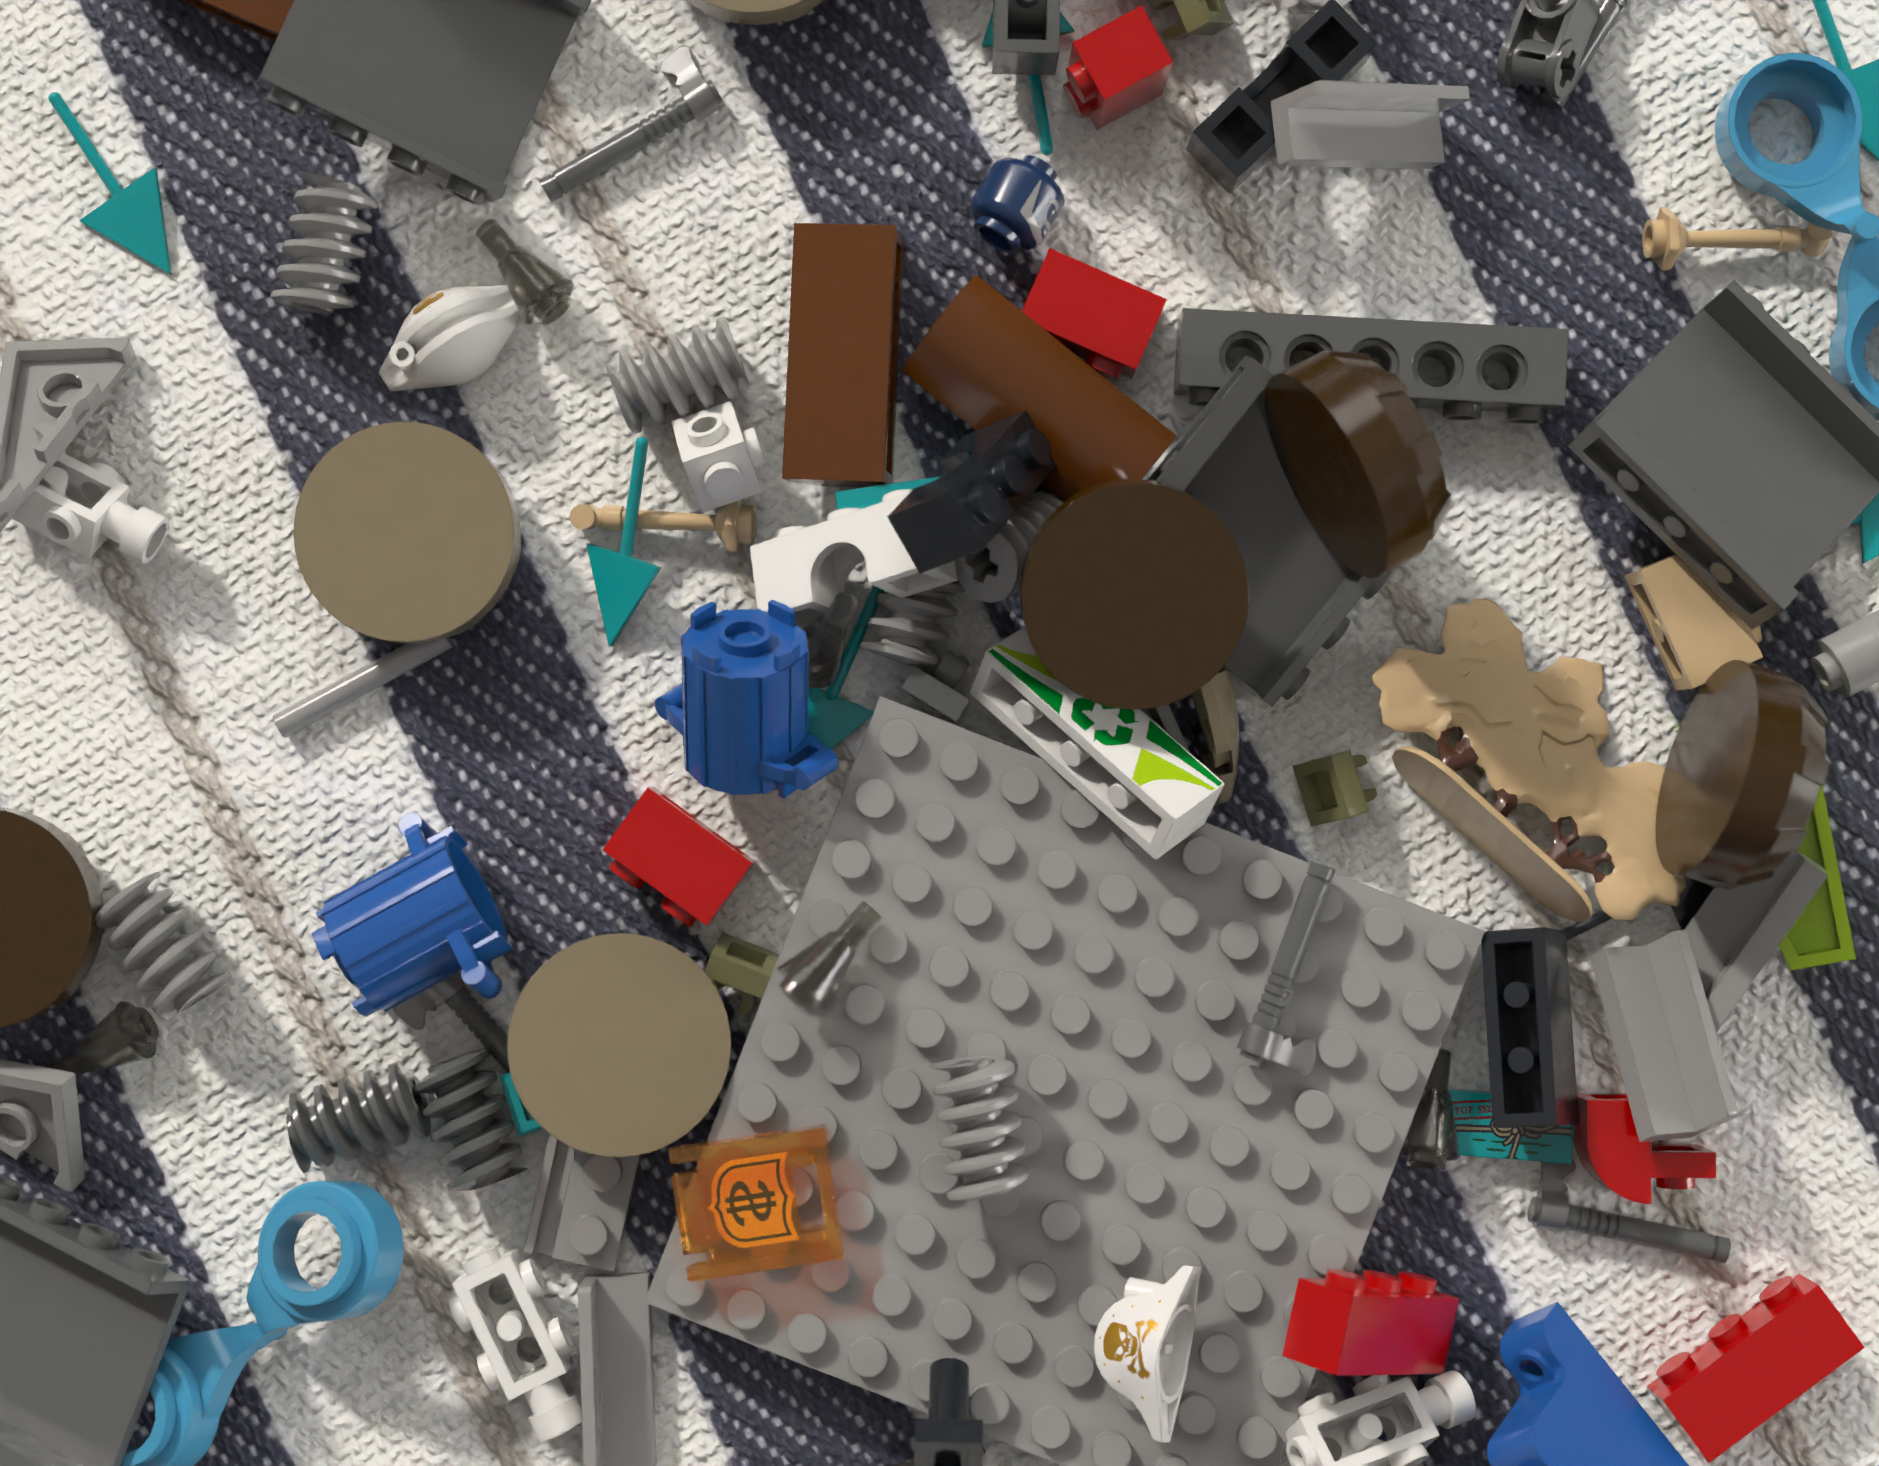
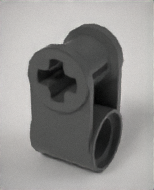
[1496,0,1599,98]

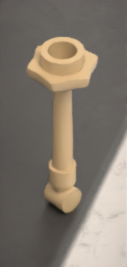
[1642,207,1833,271]
[570,498,757,552]

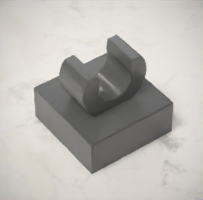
[902,649,970,723]

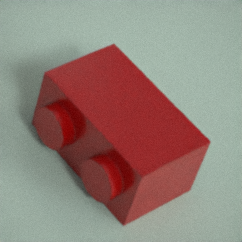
[1063,5,1173,130]
[1022,248,1167,382]
[602,787,756,927]

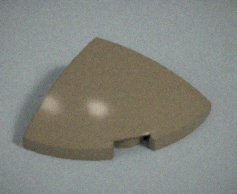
[1191,669,1240,805]

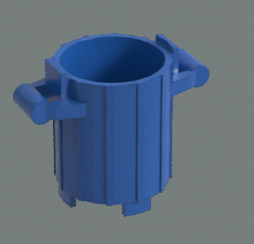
[655,600,839,799]
[312,812,513,1017]

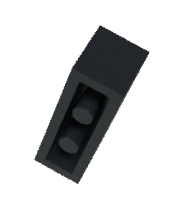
[1481,927,1579,1128]

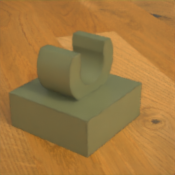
[1148,0,1234,40]
[1292,750,1377,827]
[704,932,779,1016]

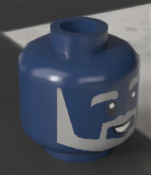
[970,155,1065,254]

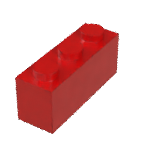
[1282,1269,1459,1376]
[1646,1274,1865,1463]

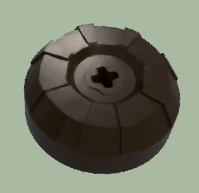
[1265,350,1451,578]
[1020,479,1249,709]
[1655,660,1829,890]
[0,808,105,1027]

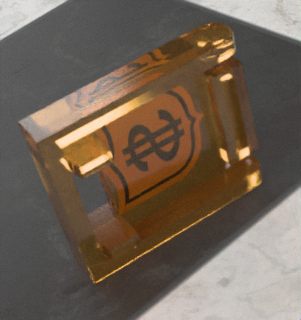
[668,1124,845,1282]

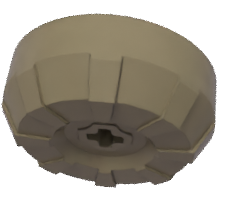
[293,422,521,644]
[507,933,731,1157]

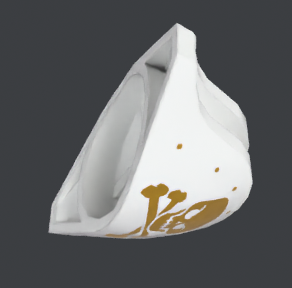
[379,285,530,391]
[1094,1266,1201,1443]

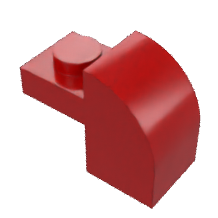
[1573,1093,1716,1204]

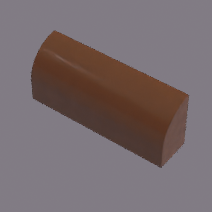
[782,223,904,488]
[902,275,1177,502]

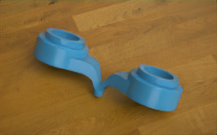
[1715,53,1879,421]
[121,1181,404,1466]

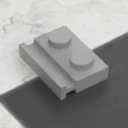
[523,1134,641,1272]

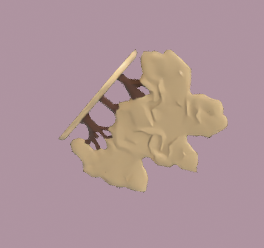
[1372,598,1686,922]

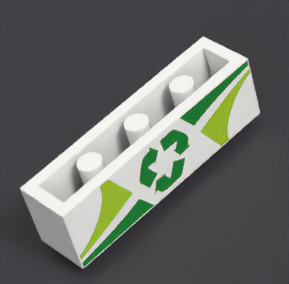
[970,627,1225,860]

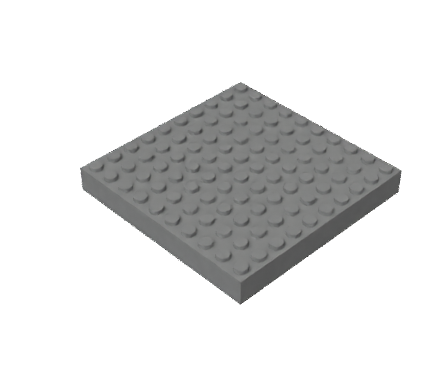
[644,696,1485,1466]

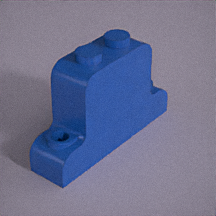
[1487,1302,1689,1466]

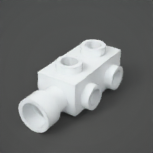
[11,450,169,564]
[448,1246,582,1442]
[1285,1370,1476,1466]

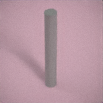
[273,638,453,738]

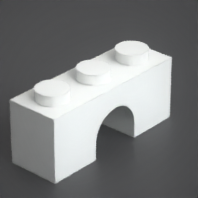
[750,489,958,630]

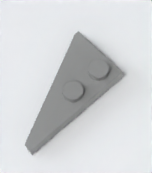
[0,337,135,532]
[0,1059,85,1191]

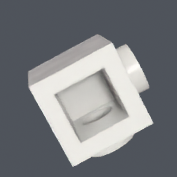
[671,401,767,513]

